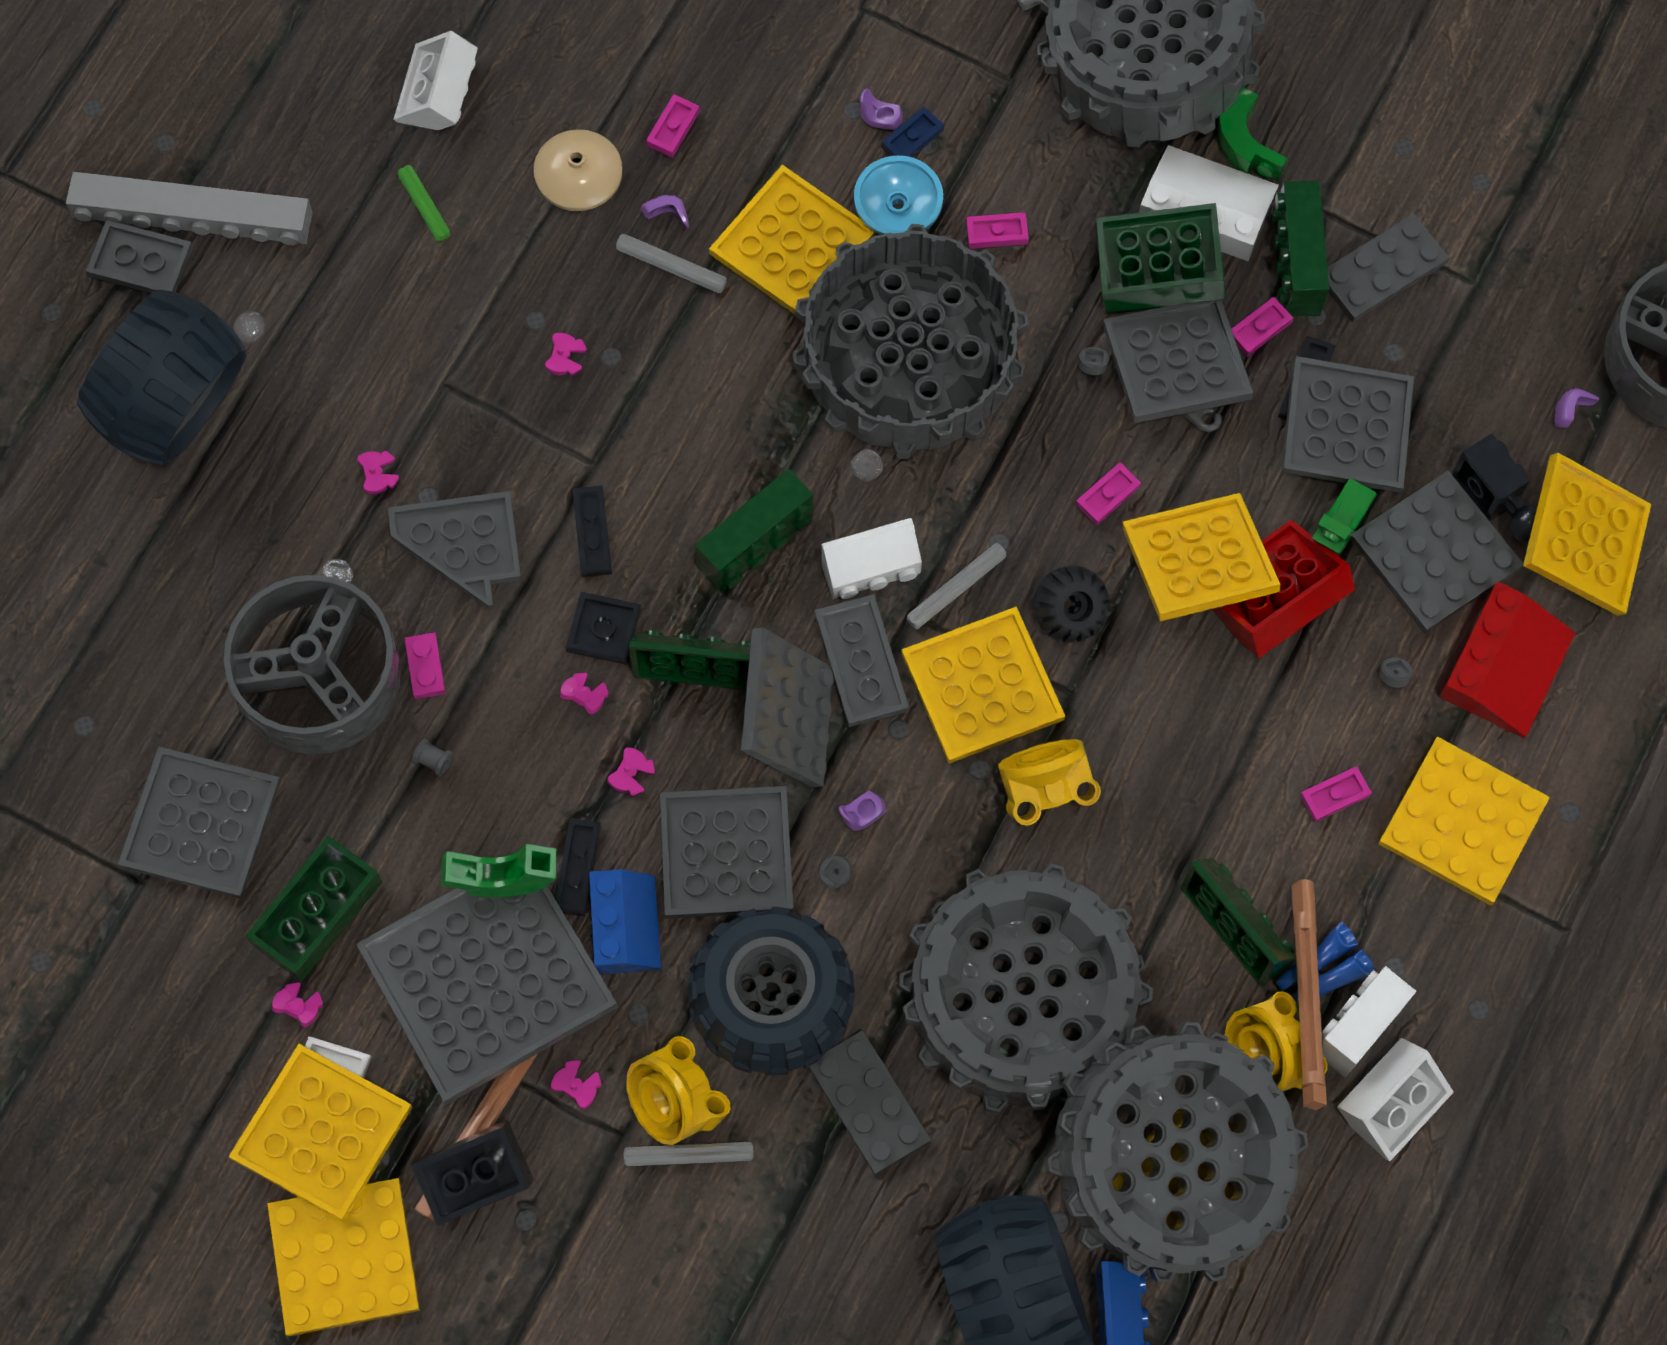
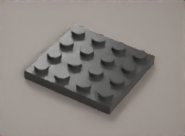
[1103,299,1253,424]
[1281,356,1414,493]
[1350,471,1523,634]
[741,627,834,788]
[118,747,281,899]
[660,786,793,919]

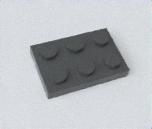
[86,220,193,293]

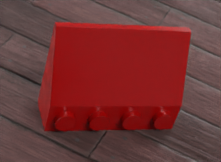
[1212,520,1355,658]
[1440,581,1575,739]

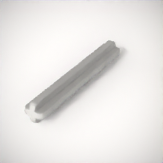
[616,234,727,293]
[907,543,1006,629]
[623,1142,754,1166]

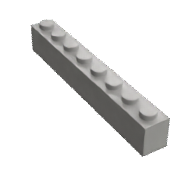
[66,172,313,245]

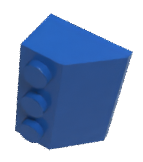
[589,869,661,975]
[1096,1261,1150,1345]

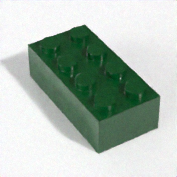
[1271,181,1329,317]
[695,469,814,593]
[245,835,383,982]

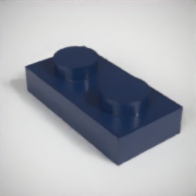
[881,106,944,158]

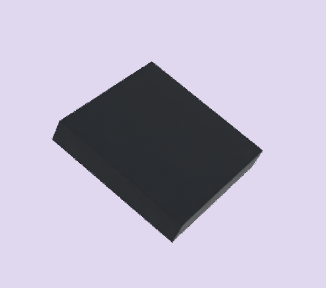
[566,592,641,665]

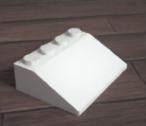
[1139,145,1279,261]

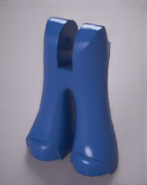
[1276,922,1376,1008]

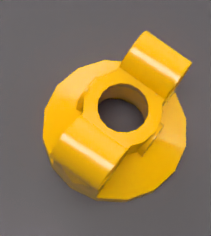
[998,739,1101,826]
[1224,991,1328,1092]
[627,1036,731,1145]

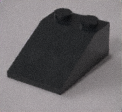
[411,1120,534,1226]

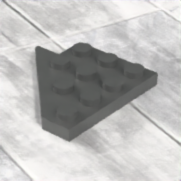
[388,491,522,610]

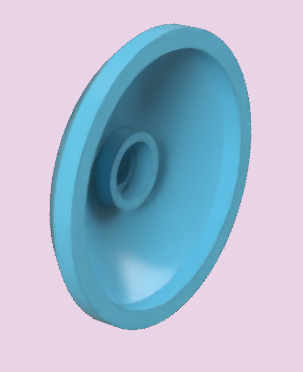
[854,156,943,235]

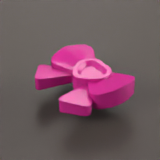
[545,333,587,376]
[357,451,399,494]
[560,673,609,714]
[607,747,655,796]
[272,983,323,1027]
[551,1060,601,1110]

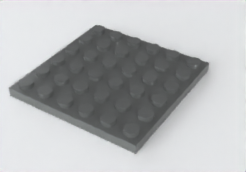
[356,886,618,1105]

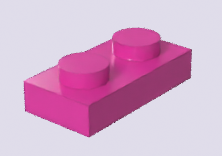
[646,94,700,158]
[966,212,1029,249]
[1231,297,1293,357]
[1075,462,1141,526]
[405,632,446,700]
[1300,766,1372,823]

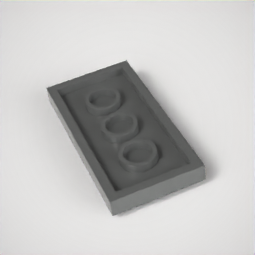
[1327,213,1450,323]
[814,594,909,727]
[808,1030,931,1176]

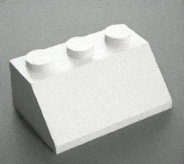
[393,31,478,130]
[822,518,922,599]
[1337,1038,1453,1161]

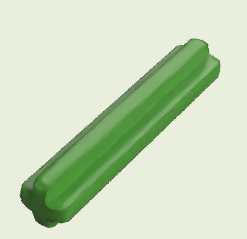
[398,165,450,242]

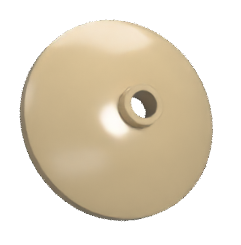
[534,130,622,211]

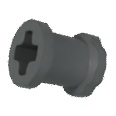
[412,738,454,777]

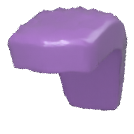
[860,88,903,130]
[640,195,689,229]
[1554,388,1599,428]
[839,791,887,831]

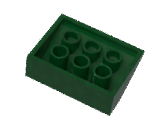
[1096,203,1226,313]
[629,630,751,691]
[1180,858,1295,988]

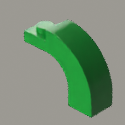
[1216,87,1287,181]
[1312,478,1377,554]
[441,844,557,898]

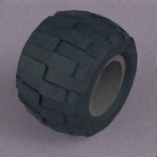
[687,906,855,1076]

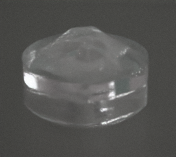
[234,311,266,343]
[851,449,883,482]
[320,559,353,583]

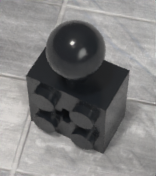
[1452,433,1537,544]

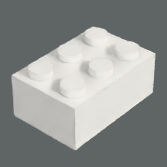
[1322,966,1416,1078]

